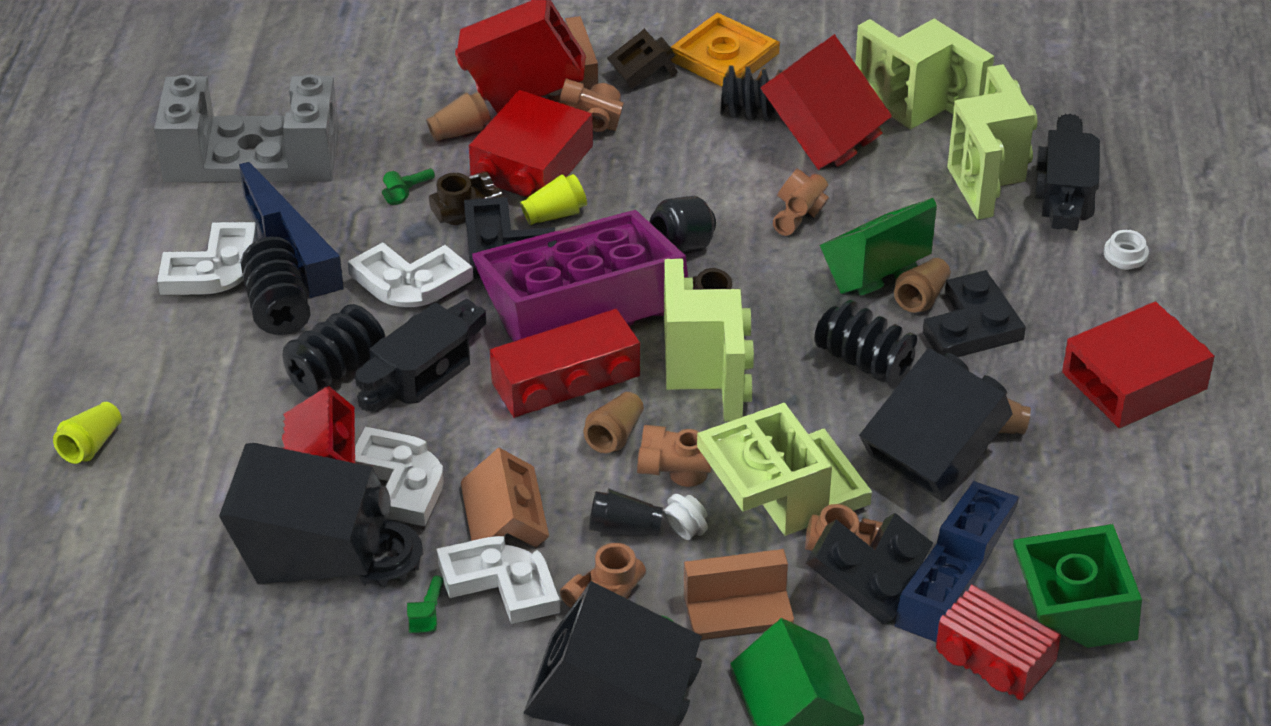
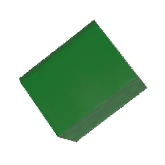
[730,618,864,726]

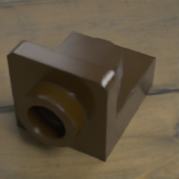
[607,28,678,89]

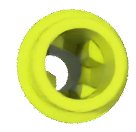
[520,174,587,226]
[53,402,122,464]

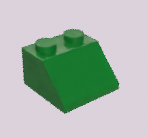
[819,198,937,296]
[1013,524,1142,648]

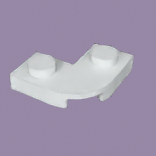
[157,222,258,295]
[348,242,473,307]
[355,427,444,526]
[436,536,560,624]

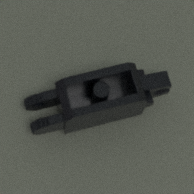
[1035,113,1100,231]
[355,299,486,413]

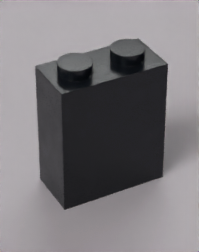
[859,347,1013,502]

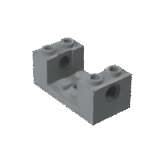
[154,74,339,182]

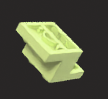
[855,19,994,130]
[947,64,1038,220]
[664,259,754,422]
[697,402,872,536]

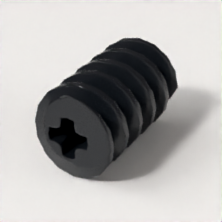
[720,65,785,123]
[240,237,311,335]
[814,300,918,389]
[282,304,385,397]

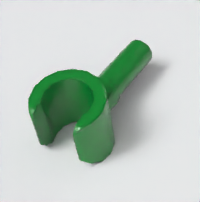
[382,168,435,205]
[407,575,444,633]

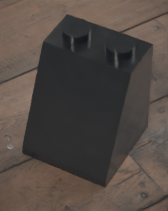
[219,443,391,584]
[524,581,702,726]

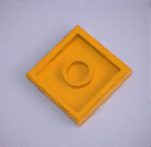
[671,12,780,87]

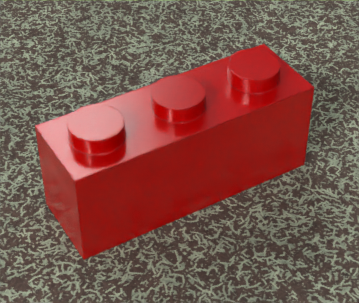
[490,308,640,418]

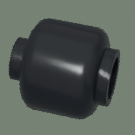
[649,196,716,254]

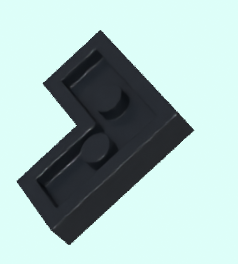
[464,197,557,279]
[923,270,1026,357]
[805,513,933,624]

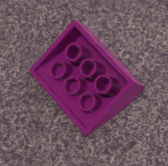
[472,209,688,341]

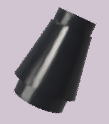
[589,488,663,537]

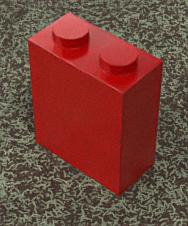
[455,0,586,113]
[760,34,892,170]
[469,90,593,198]
[1062,301,1215,429]

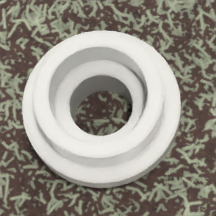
[1104,230,1149,270]
[663,494,708,540]

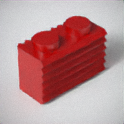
[282,386,355,463]
[936,584,1061,700]

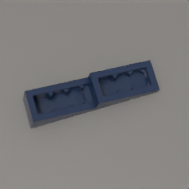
[239,162,344,298]
[894,481,1019,642]

